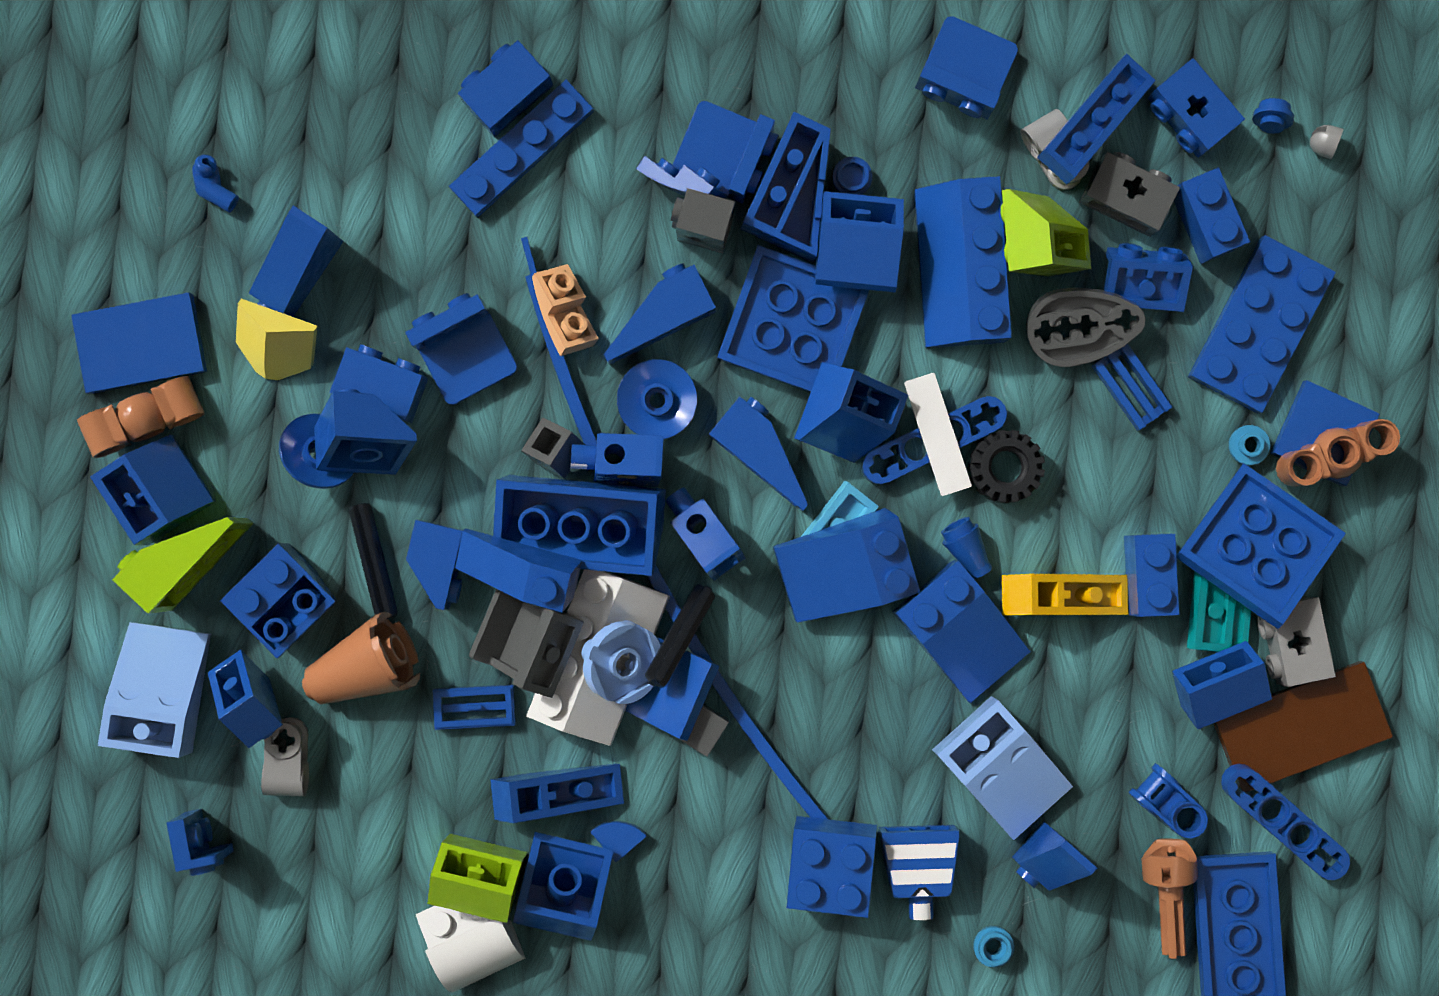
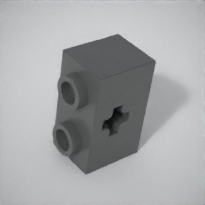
[1079,152,1180,237]
[671,188,735,254]

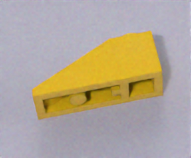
[1002,574,1128,615]

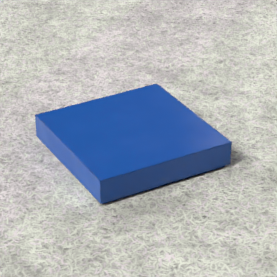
[1270,380,1380,487]
[625,636,719,741]

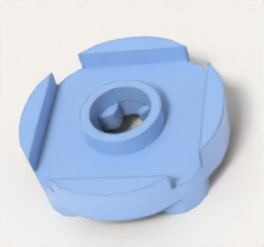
[581,620,661,704]

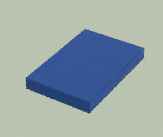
[71,292,207,394]

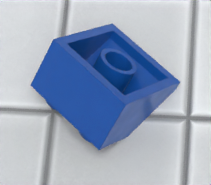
[314,389,417,475]
[513,832,614,941]

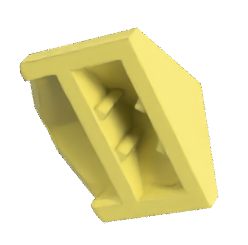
[236,298,317,380]

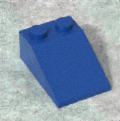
[773,508,920,623]
[892,560,1031,703]

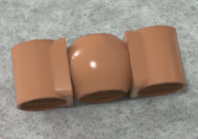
[77,376,204,458]
[1276,419,1400,487]

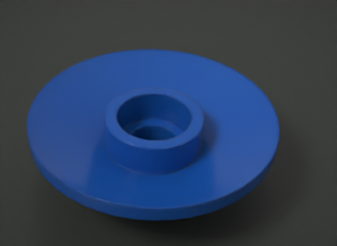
[617,359,697,439]
[279,414,354,489]

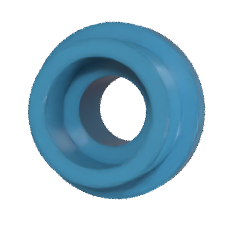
[1229,425,1270,465]
[973,926,1014,968]

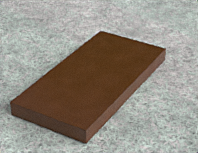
[1214,661,1393,792]

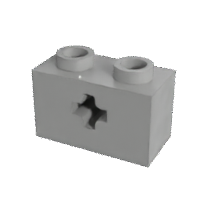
[1257,596,1336,687]

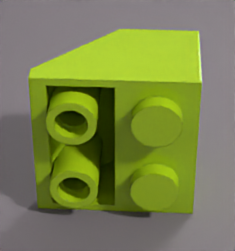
[1001,189,1091,276]
[427,834,528,923]

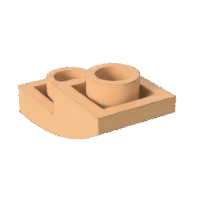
[532,264,599,356]

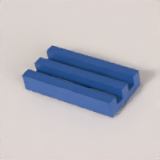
[1091,343,1172,431]
[433,684,516,730]

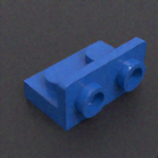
[1104,243,1193,312]
[167,809,234,876]

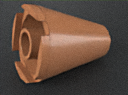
[302,612,420,704]

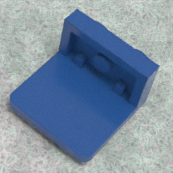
[915,16,1018,120]
[673,101,779,204]
[405,293,517,405]

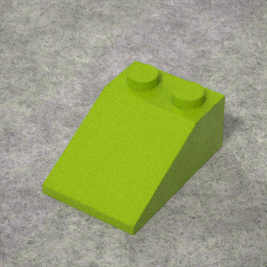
[112,517,254,614]

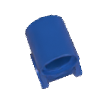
[1128,763,1208,839]

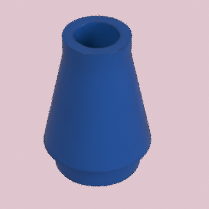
[941,517,993,579]

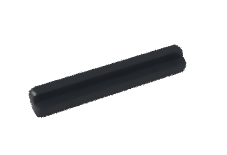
[349,503,398,619]
[645,584,715,688]

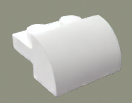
[416,906,525,993]

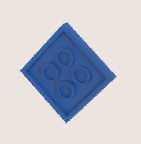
[717,245,869,393]
[1176,463,1346,629]

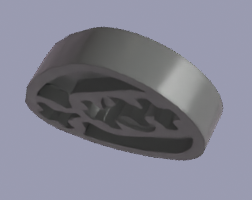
[1026,288,1146,367]

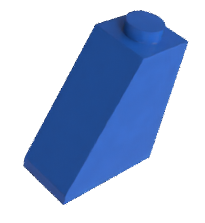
[249,205,344,317]

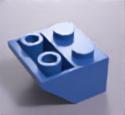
[815,191,904,292]
[794,362,908,463]
[90,434,216,545]
[220,543,337,659]

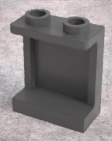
[469,589,584,698]

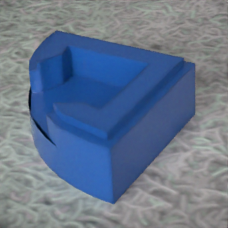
[590,821,647,862]

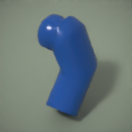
[192,155,239,213]

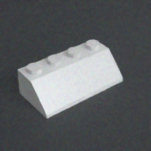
[526,569,670,746]

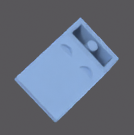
[98,622,211,758]
[932,696,1073,840]

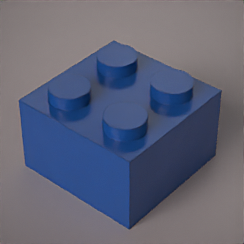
[786,816,877,918]

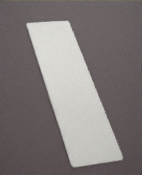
[904,373,971,496]

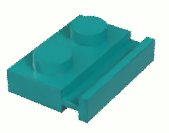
[1187,571,1251,652]

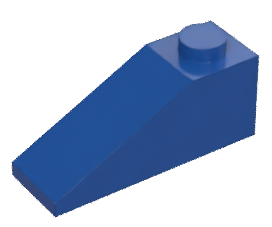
[604,263,716,365]
[709,396,808,511]
[455,528,582,612]
[490,763,624,823]
[1012,821,1097,891]

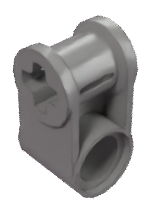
[1020,109,1089,190]
[261,717,309,796]

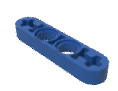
[861,396,1007,484]
[1221,764,1350,880]

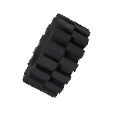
[968,430,1045,503]

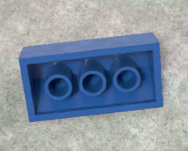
[914,176,1012,348]
[493,475,666,576]

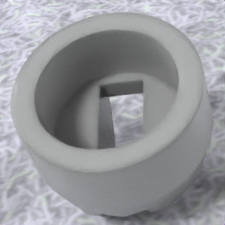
[1310,125,1344,160]

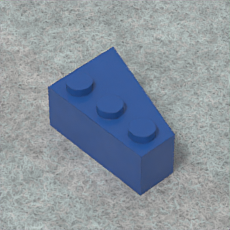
[741,112,831,262]

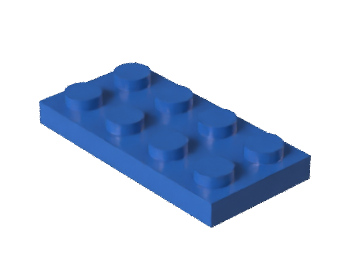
[1188,235,1336,414]
[1193,851,1286,996]

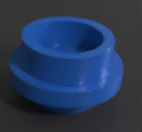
[1252,98,1294,134]
[832,157,872,195]

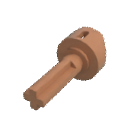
[1141,838,1198,959]

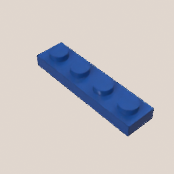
[1037,53,1156,184]
[449,79,594,218]

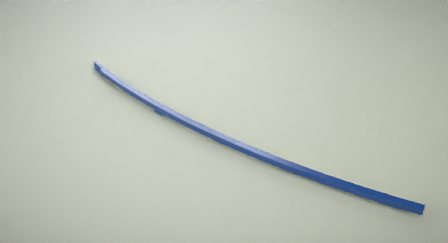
[521,237,828,819]

